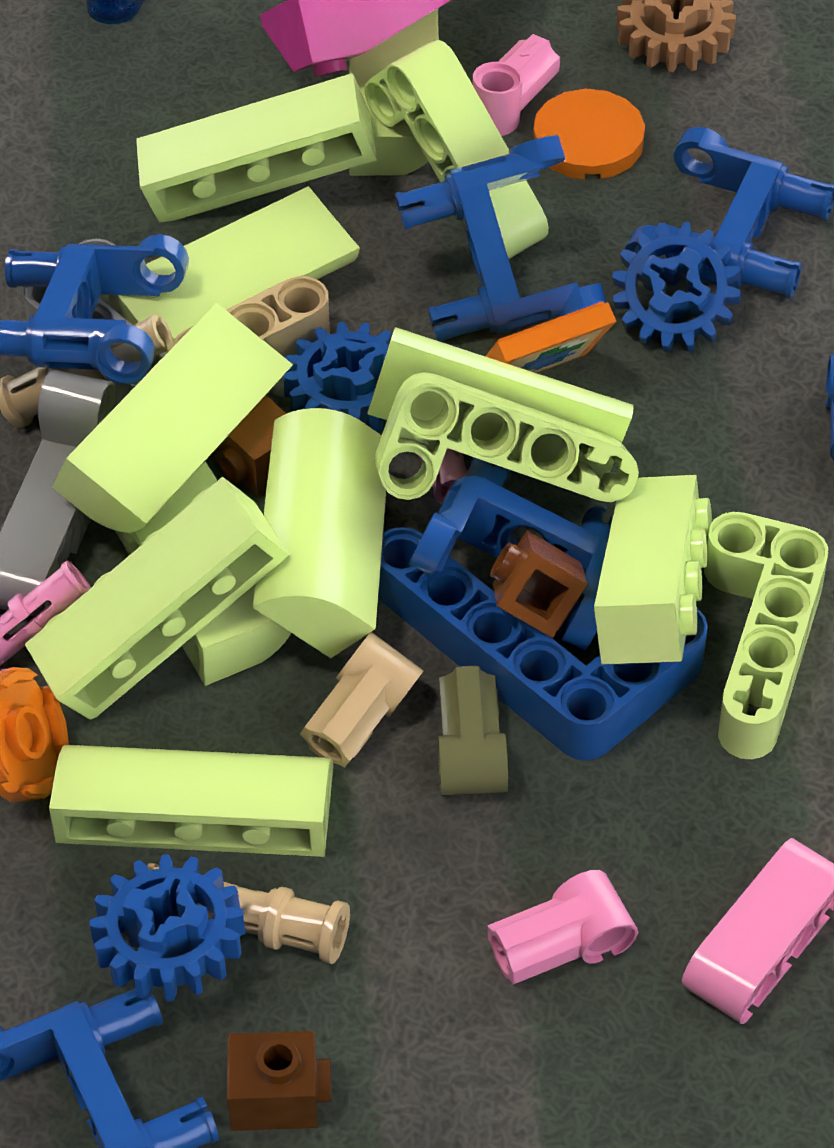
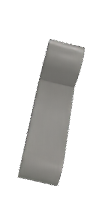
[0,369,118,616]

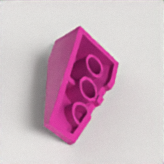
[260,0,451,78]

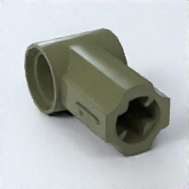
[438,666,508,795]

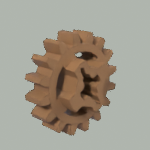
[616,0,736,72]

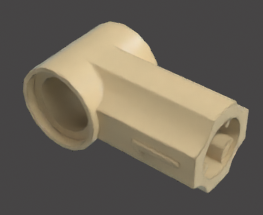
[300,632,424,768]

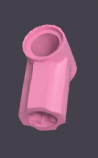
[472,34,560,136]
[488,870,638,985]

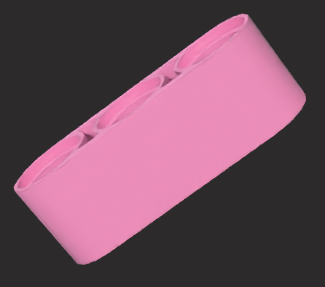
[681,838,834,1024]

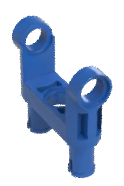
[625,127,834,299]
[395,135,607,343]
[0,234,189,384]
[409,457,614,652]
[0,988,219,1148]

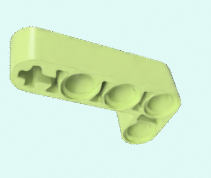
[364,40,549,259]
[375,372,639,502]
[704,512,828,759]

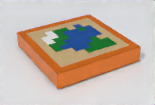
[485,301,617,373]

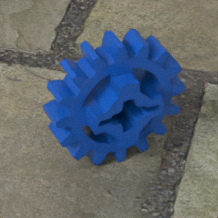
[612,222,741,352]
[283,322,392,433]
[90,854,246,1001]

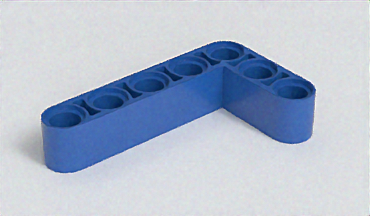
[378,527,708,760]

